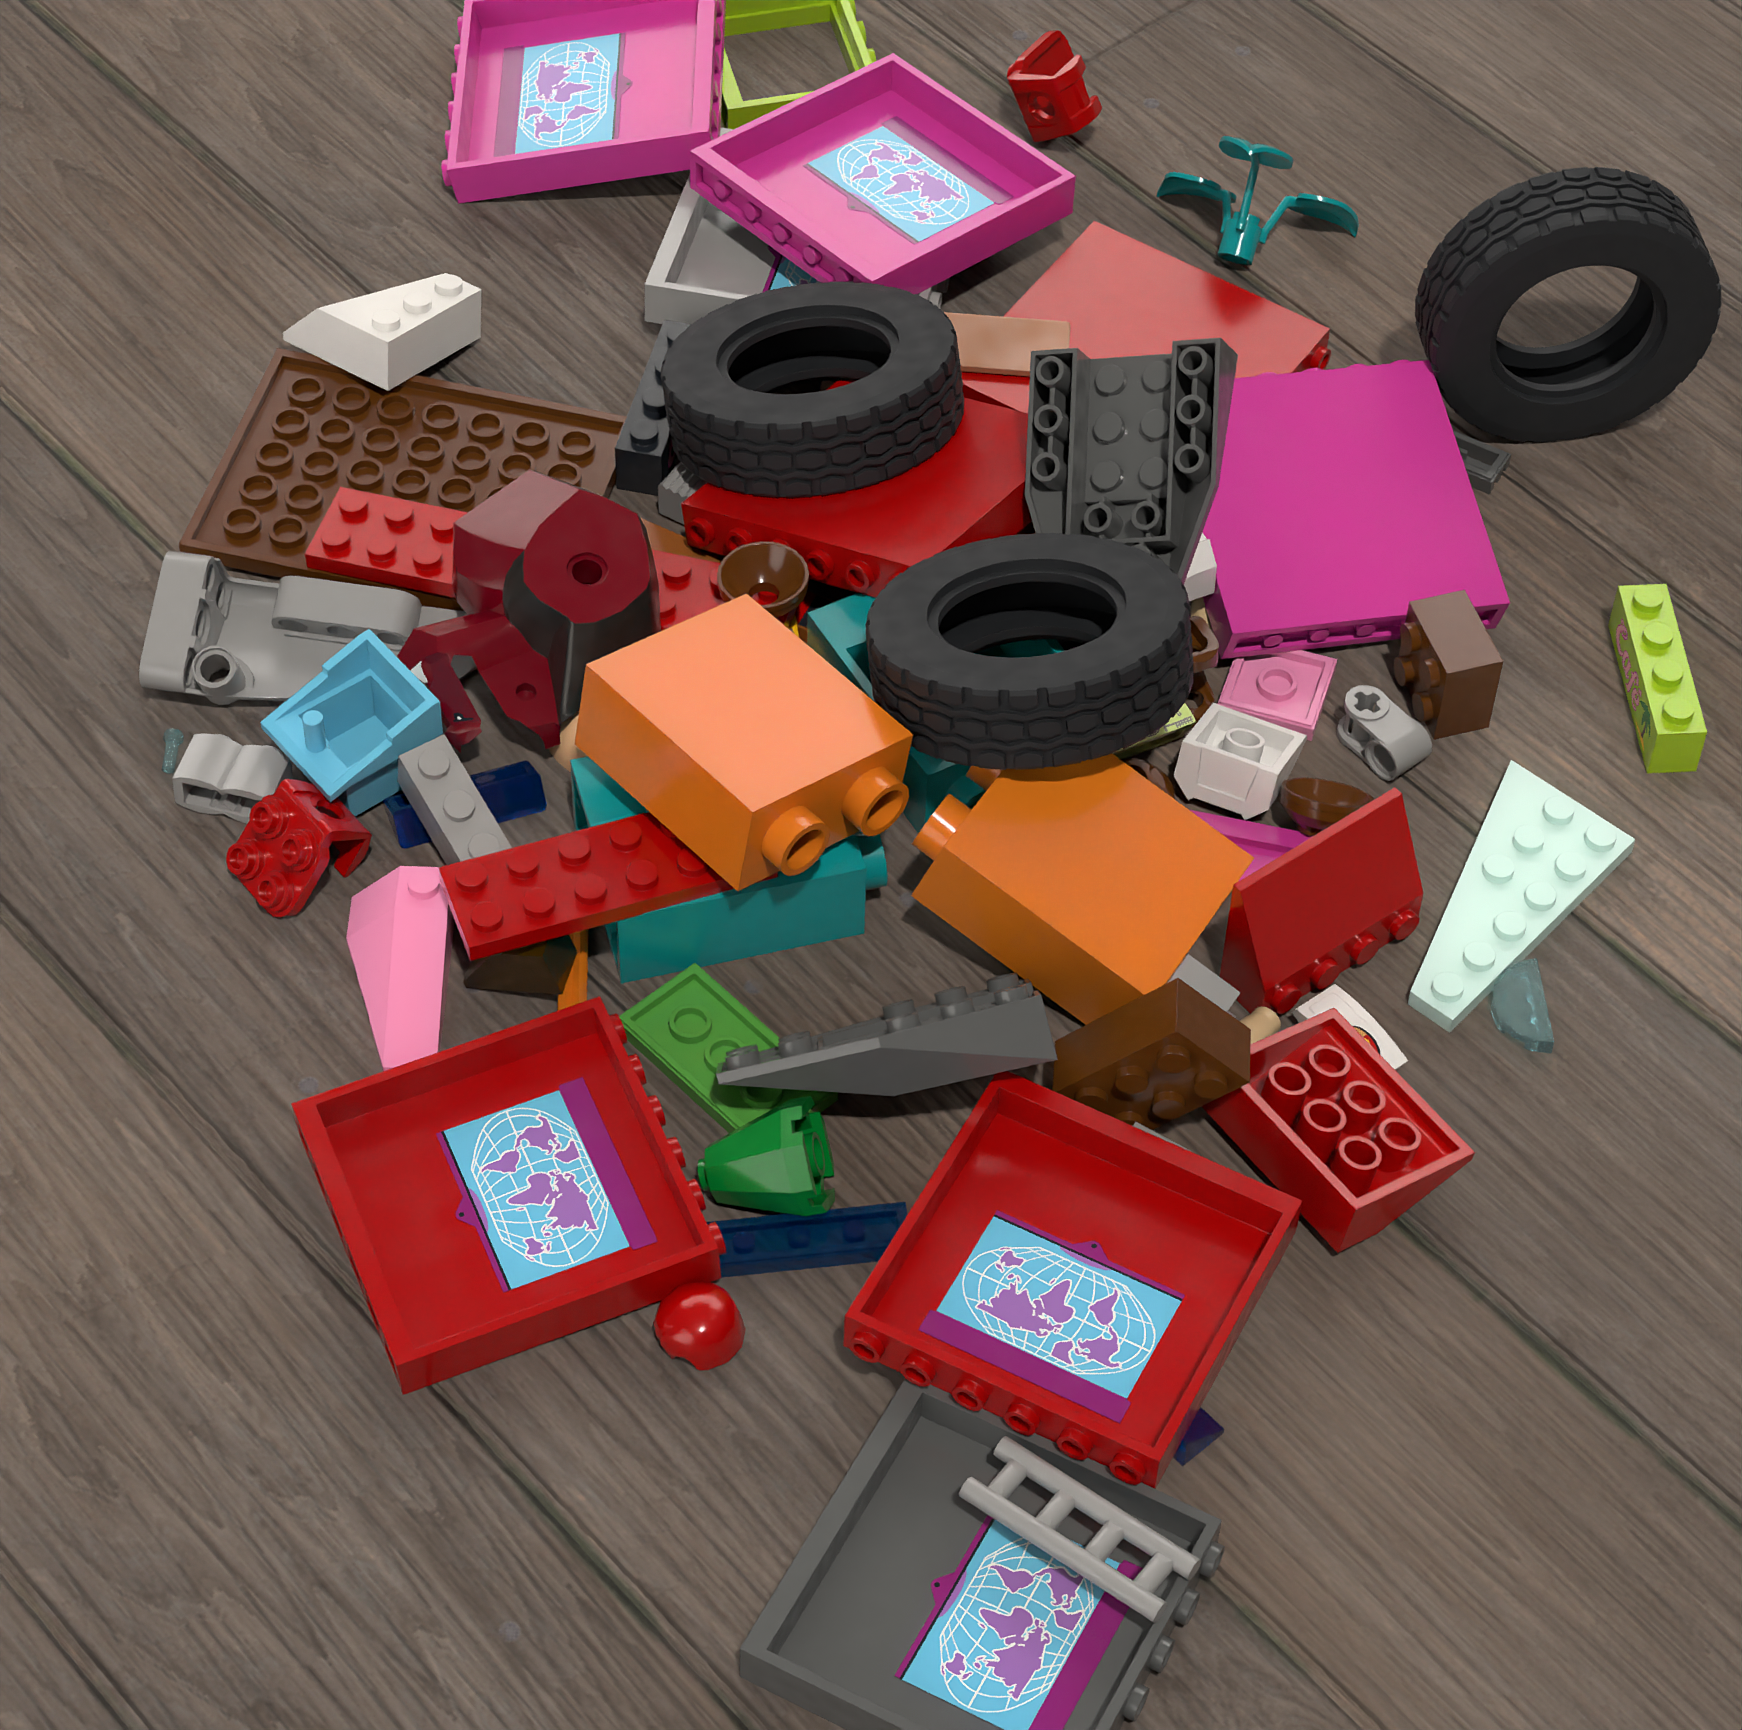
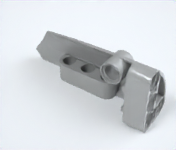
[139,550,477,705]

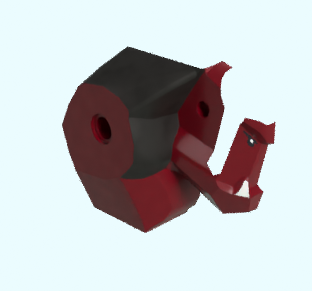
[397,470,661,753]

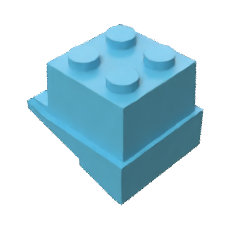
[260,629,443,816]

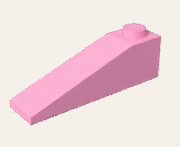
[346,866,455,1071]

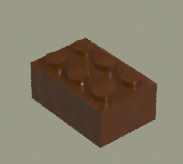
[1053,978,1251,1130]

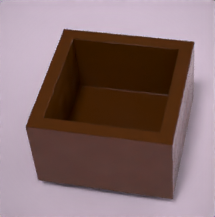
[1394,590,1503,740]

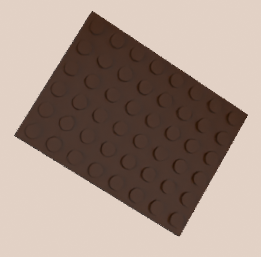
[179,348,627,611]

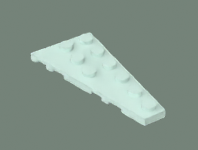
[1408,760,1635,1033]

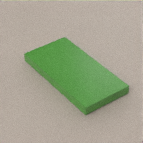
[619,963,838,1133]

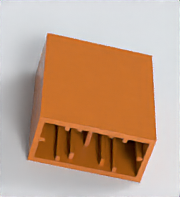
[575,594,913,891]
[911,754,1254,1025]

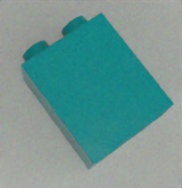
[570,757,888,984]

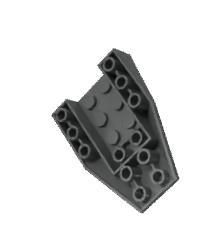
[1025,337,1238,585]
[716,972,1058,1096]

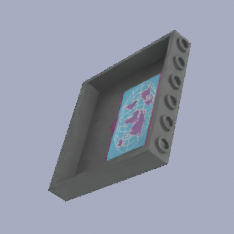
[740,1378,1225,1730]

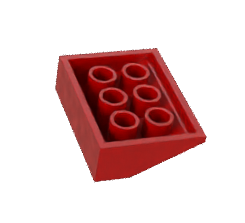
[1219,787,1424,1014]
[1201,1008,1475,1253]

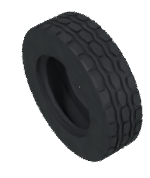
[1415,167,1722,442]
[661,282,964,498]
[865,533,1194,770]

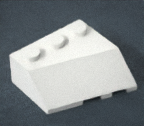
[283,273,481,391]

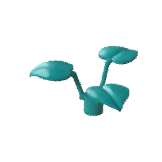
[1157,136,1359,265]

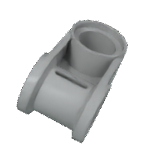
[1336,685,1432,781]

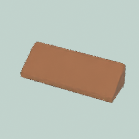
[944,312,1071,377]

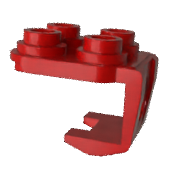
[1007,30,1102,142]
[226,779,372,917]

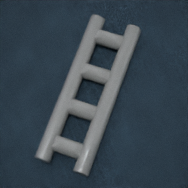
[959,1436,1201,1623]

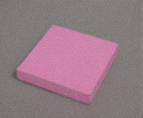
[1217,650,1337,741]

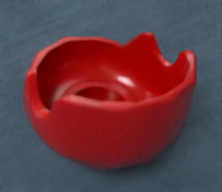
[653,1282,746,1371]

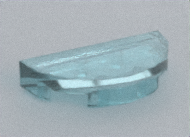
[1491,958,1554,1053]

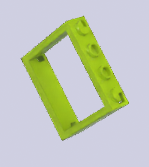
[721,0,876,129]

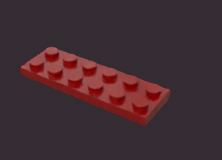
[438,812,778,961]

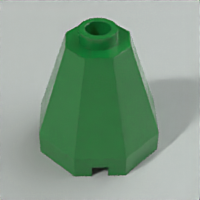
[698,1096,835,1216]

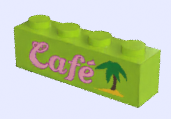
[1608,584,1707,774]

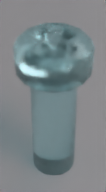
[162,729,184,774]

